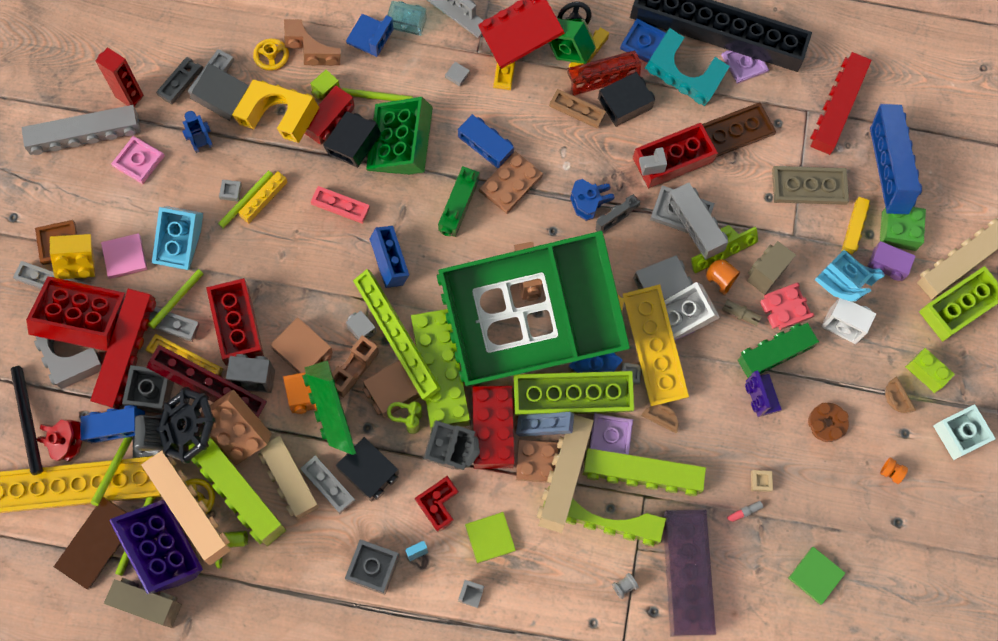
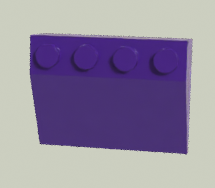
[109,500,203,594]

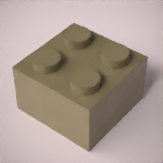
[747,241,796,295]

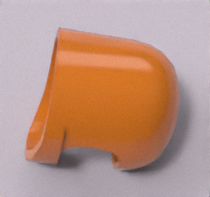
[706,259,740,295]

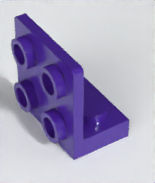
[745,370,782,417]

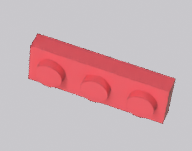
[311,186,370,224]

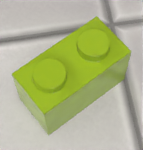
[905,348,955,393]

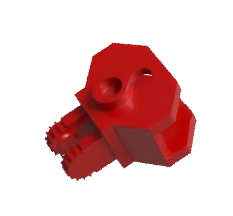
[37,419,82,461]

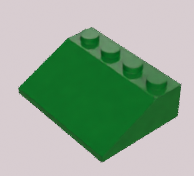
[366,97,433,175]
[302,360,356,455]

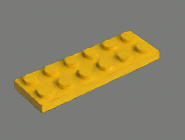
[623,284,689,406]

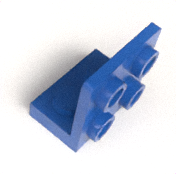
[346,14,394,57]

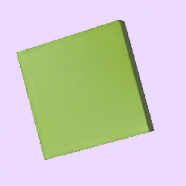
[465,512,516,564]

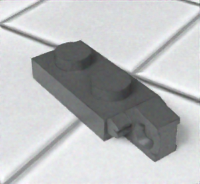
[596,194,640,233]

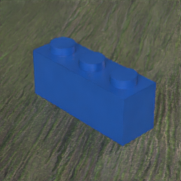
[458,114,514,169]
[369,225,409,288]
[80,405,145,444]

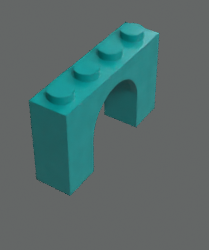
[645,28,730,106]

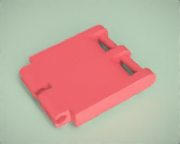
[760,283,815,330]

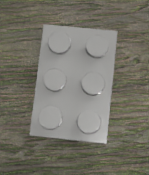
[650,185,715,233]

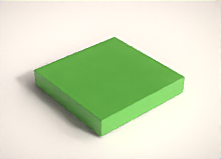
[788,547,845,605]

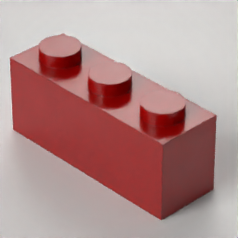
[305,85,354,145]

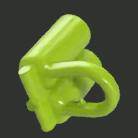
[387,401,422,434]
[215,531,248,569]

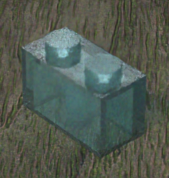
[387,1,427,36]

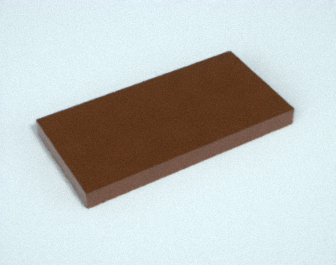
[702,102,776,157]
[53,497,128,590]

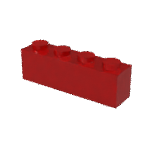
[95,47,144,106]

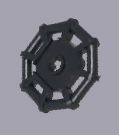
[157,387,216,464]

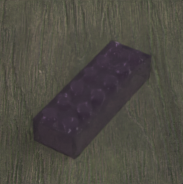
[662,510,716,637]

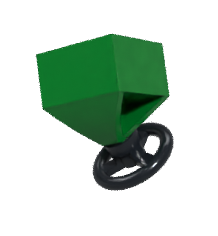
[549,1,596,64]

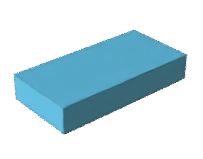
[405,541,428,562]

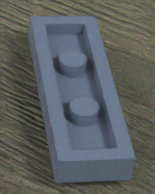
[516,412,574,437]

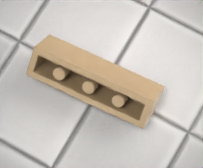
[258,436,319,520]

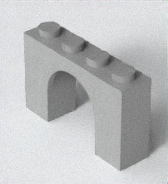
[27,316,103,389]

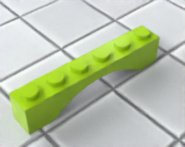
[543,486,666,547]

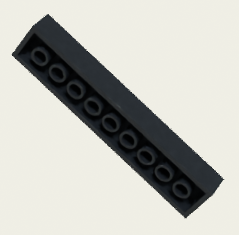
[630,0,812,72]

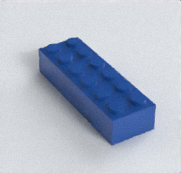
[870,104,922,214]

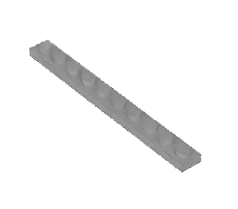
[13,261,200,342]

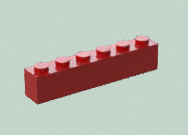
[810,52,872,155]
[90,288,156,409]

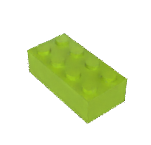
[919,266,998,342]

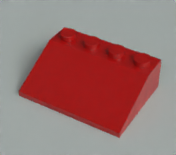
[478,0,565,69]
[26,276,125,351]

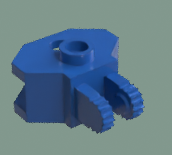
[182,111,213,153]
[570,179,615,221]

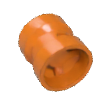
[880,457,908,484]

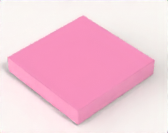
[111,135,165,184]
[101,233,147,279]

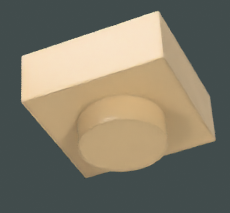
[751,470,773,492]

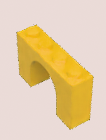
[232,80,319,143]

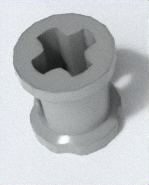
[612,573,639,599]

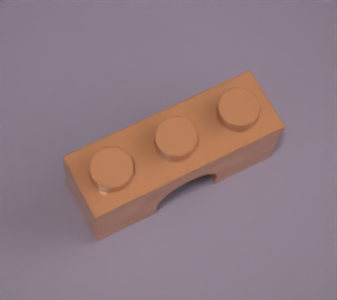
[332,335,379,398]

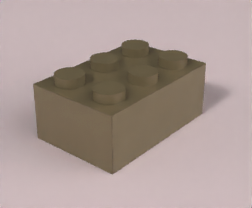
[104,578,182,628]

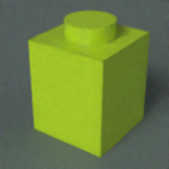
[310,70,340,100]

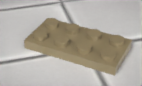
[772,166,849,205]

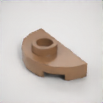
[885,376,916,413]
[641,404,679,433]

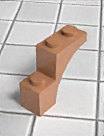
[284,19,341,66]

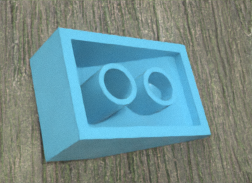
[152,206,203,270]

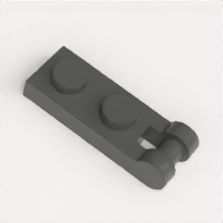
[156,57,203,104]

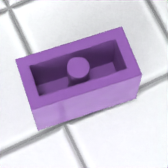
[867,241,915,281]

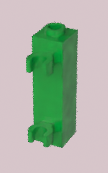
[438,166,480,237]

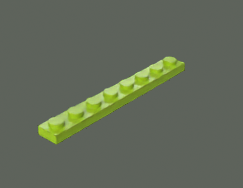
[353,269,441,401]

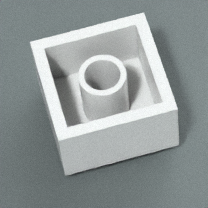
[821,298,876,344]

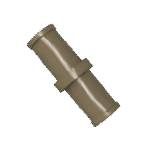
[722,299,762,326]

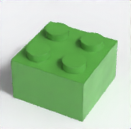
[880,207,926,251]

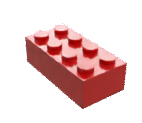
[633,123,718,189]
[206,278,264,366]
[472,386,514,469]

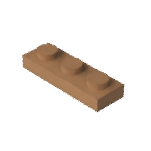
[549,89,606,129]

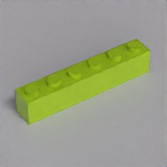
[582,448,706,496]

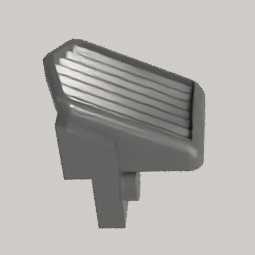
[133,415,179,458]
[423,420,480,470]

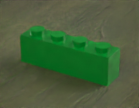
[737,322,819,378]

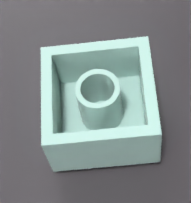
[933,404,996,460]

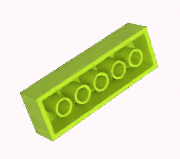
[411,309,470,430]
[513,371,634,416]
[189,436,287,546]

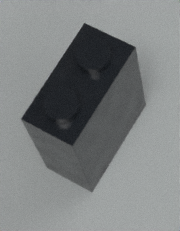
[598,72,655,127]
[323,111,381,168]
[336,437,399,501]

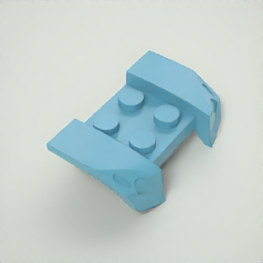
[815,250,885,302]

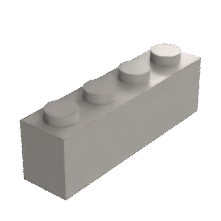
[668,183,728,260]

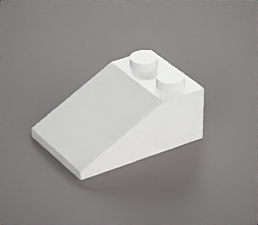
[664,282,720,340]

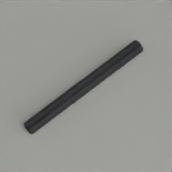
[11,366,43,475]

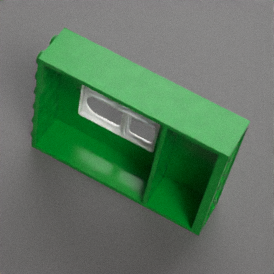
[437,231,630,386]

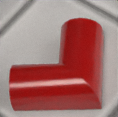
[414,475,459,532]

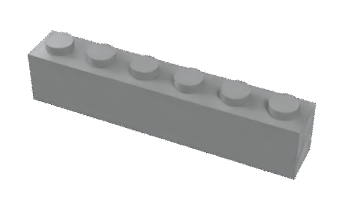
[21,105,141,155]

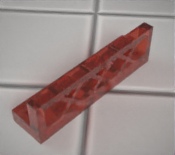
[567,50,641,95]

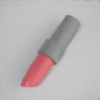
[727,501,764,522]

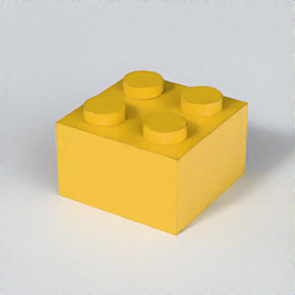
[50,234,95,279]

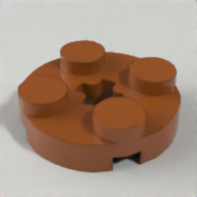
[808,403,849,442]

